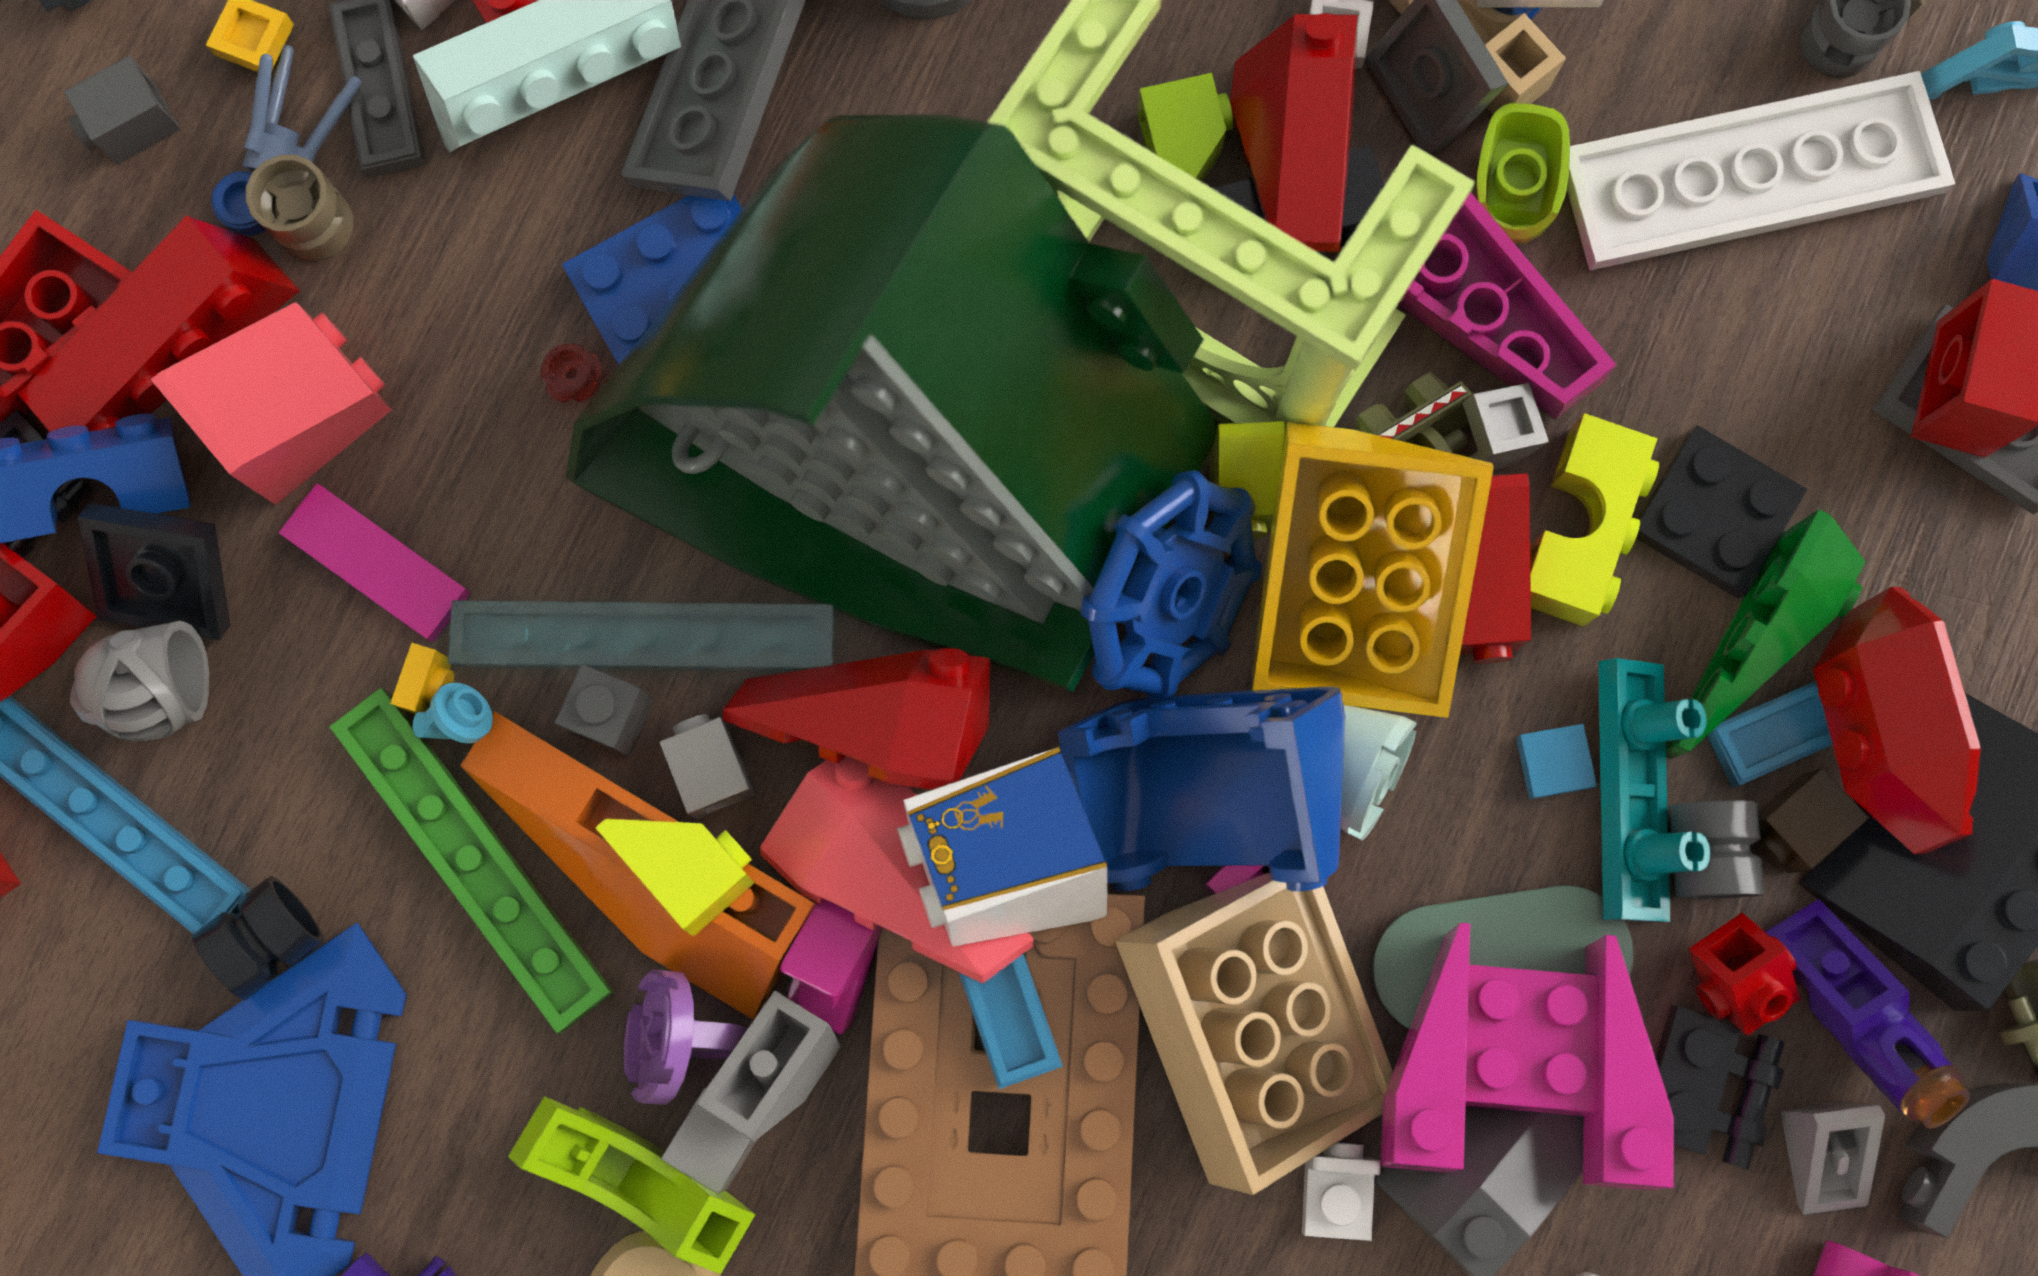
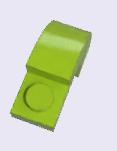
[508,1096,756,1275]

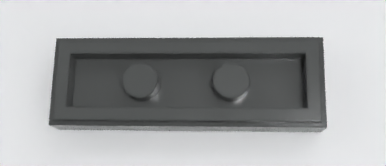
[329,0,426,178]

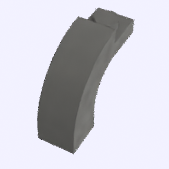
[1897,1083,2038,1239]

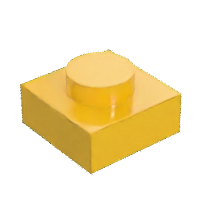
[206,0,294,72]
[390,643,454,715]

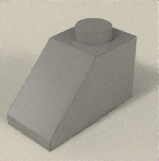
[696,991,841,1142]

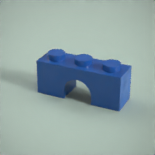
[0,414,191,543]

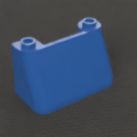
[1057,687,1345,892]

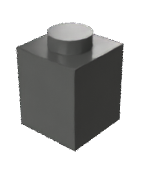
[64,55,181,165]
[555,664,655,757]

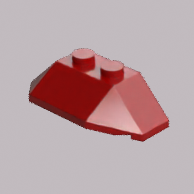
[1813,587,1981,854]

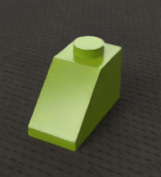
[1137,73,1233,183]

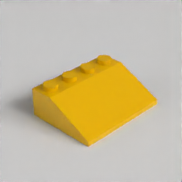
[1252,422,1494,718]

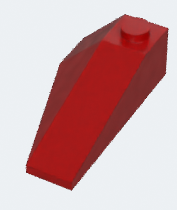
[1230,13,1358,252]

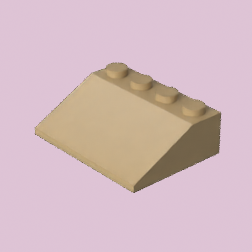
[1115,873,1393,1195]

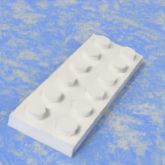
[1567,71,1955,271]

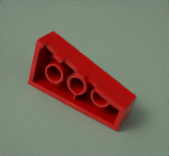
[0,210,132,423]

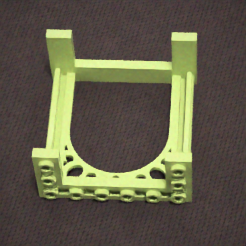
[988,0,1475,430]

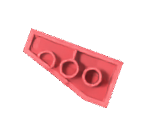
[760,756,1034,984]

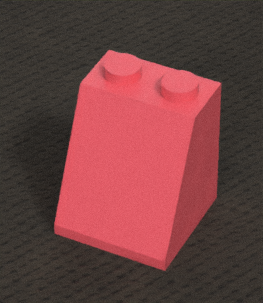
[151,302,392,505]

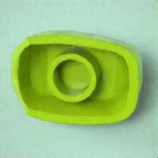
[1474,103,1570,244]

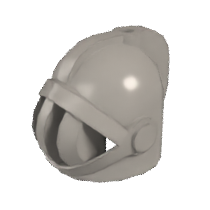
[70,620,210,741]

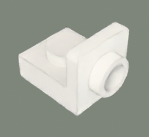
[1302,1142,1380,1241]

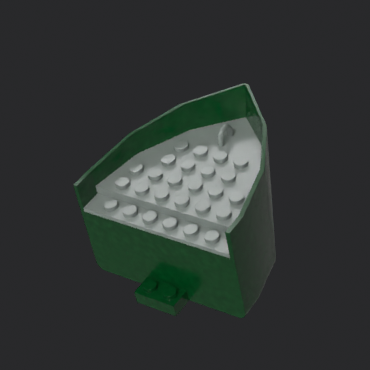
[566,115,1216,693]

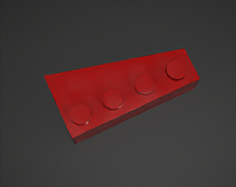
[18,215,300,432]

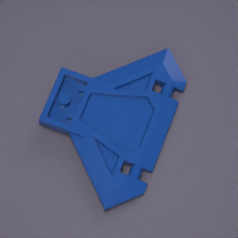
[97,923,407,1276]

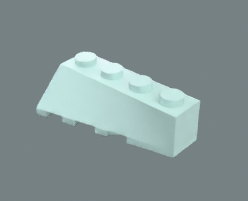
[412,0,681,153]

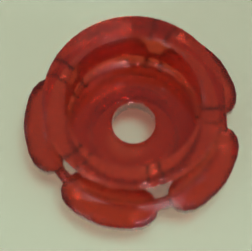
[540,343,602,403]

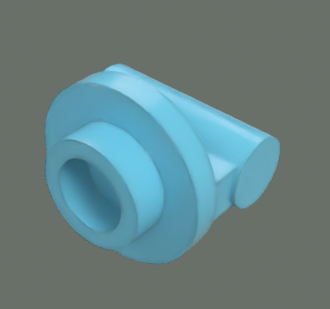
[412,683,493,743]

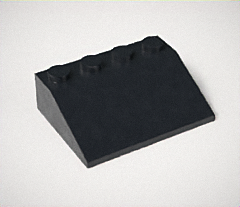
[1798,693,2038,1011]

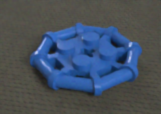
[1080,470,1262,701]

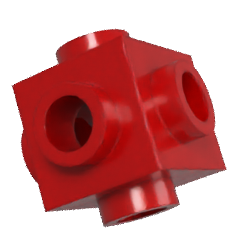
[1688,912,1800,1036]

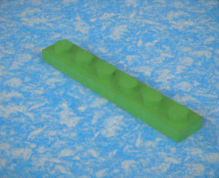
[329,687,615,1034]

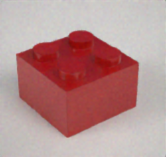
[1911,279,2038,458]

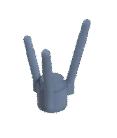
[242,45,361,172]

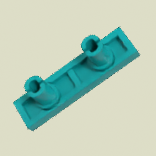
[1598,658,1710,923]

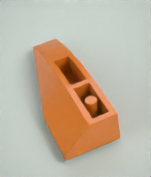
[460,711,816,1020]

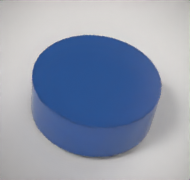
[211,171,266,236]

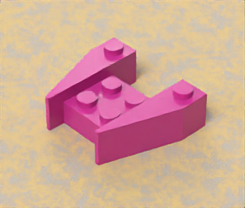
[1381,923,1674,1191]

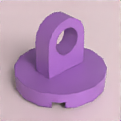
[624,969,747,1105]

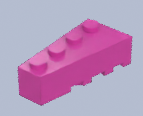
[1398,192,1616,420]

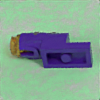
[1766,899,1970,1128]

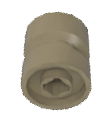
[246,154,354,261]

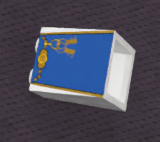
[897,747,1107,947]

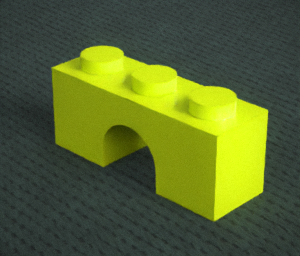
[1530,413,1659,627]

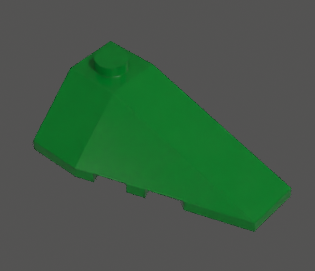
[1666,509,1866,759]

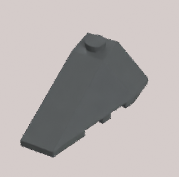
[1374,1106,1583,1276]

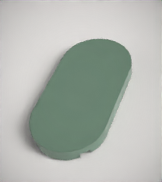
[1370,886,1633,1029]

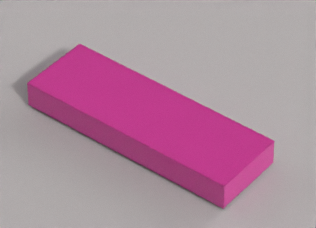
[278,483,471,643]

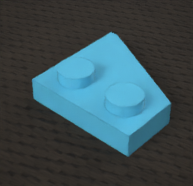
[1921,21,2038,100]

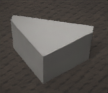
[1780,1101,1885,1215]

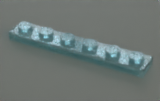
[448,600,835,671]

